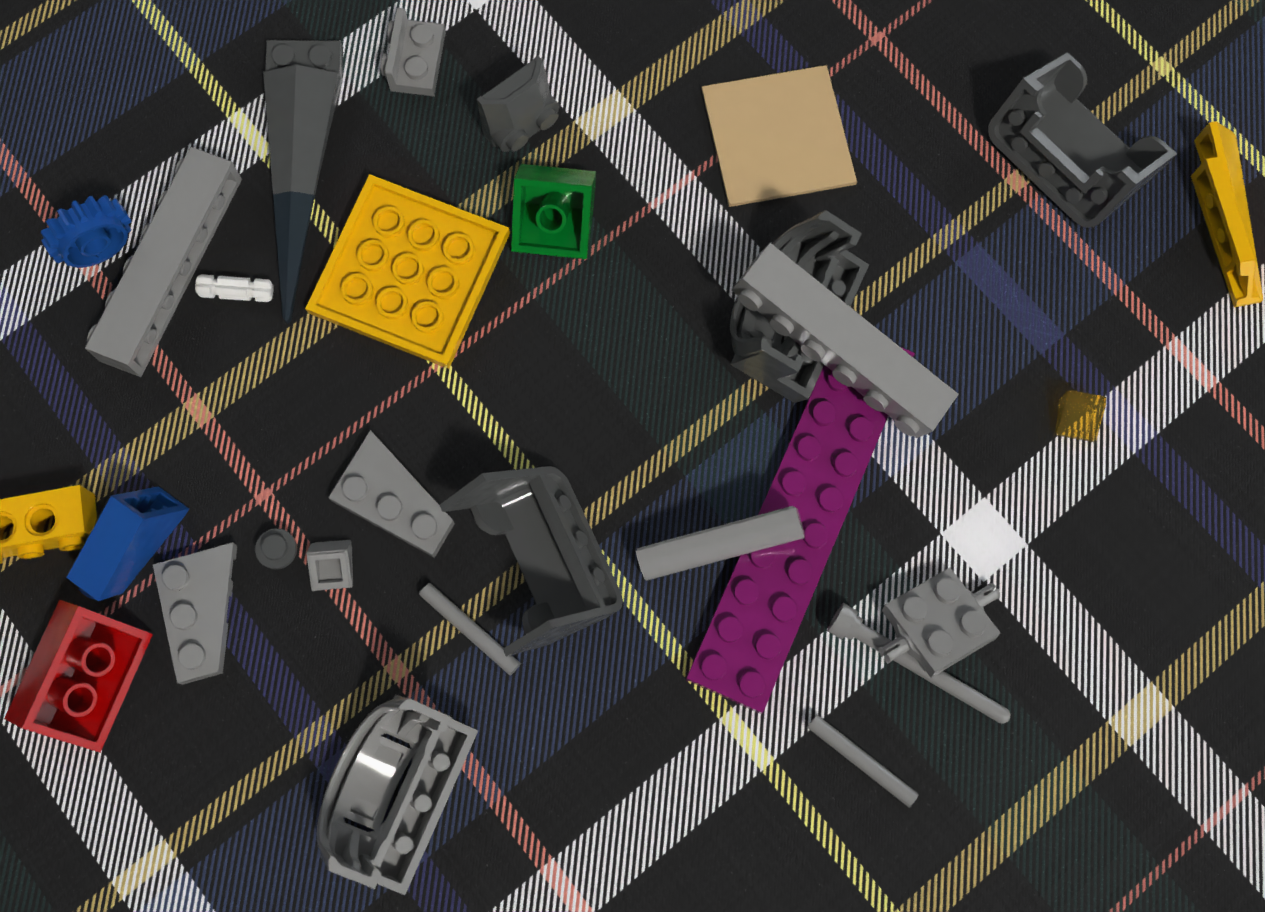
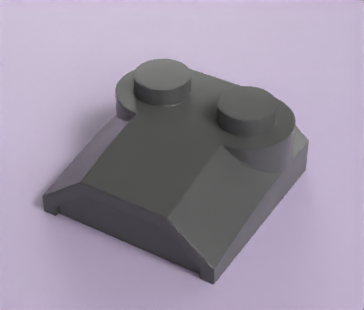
[477,56,560,152]

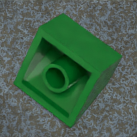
[511,164,596,259]

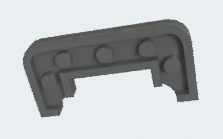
[988,52,1177,228]

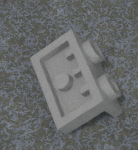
[381,8,446,96]

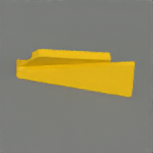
[1191,121,1263,308]

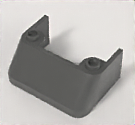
[440,466,623,656]

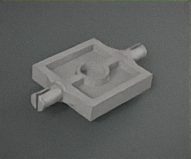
[879,567,1000,678]

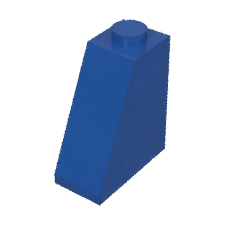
[66,486,189,601]

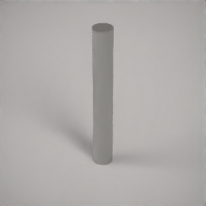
[419,583,521,676]
[807,714,919,807]

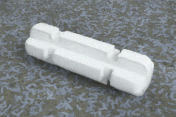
[195,274,274,302]

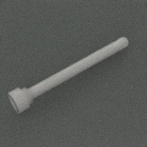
[827,603,1011,724]

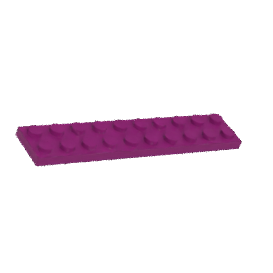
[686,347,915,714]

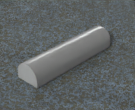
[636,506,805,581]

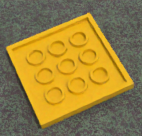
[305,174,510,369]

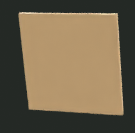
[702,65,857,207]

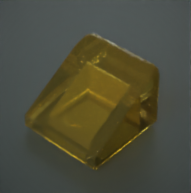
[1055,390,1107,442]

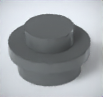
[255,528,297,569]

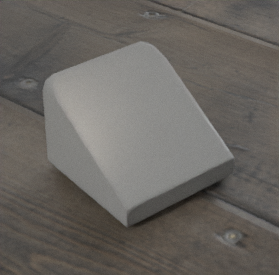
[306,540,353,591]

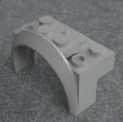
[317,694,478,895]

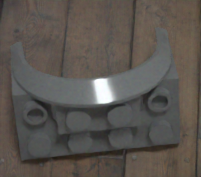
[730,210,869,403]

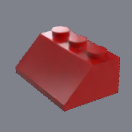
[4,600,153,753]

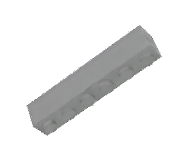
[85,146,242,377]
[732,243,959,438]

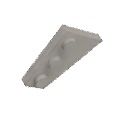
[329,430,455,558]
[153,542,237,685]

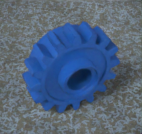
[41,195,132,268]

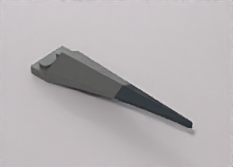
[263,40,344,324]

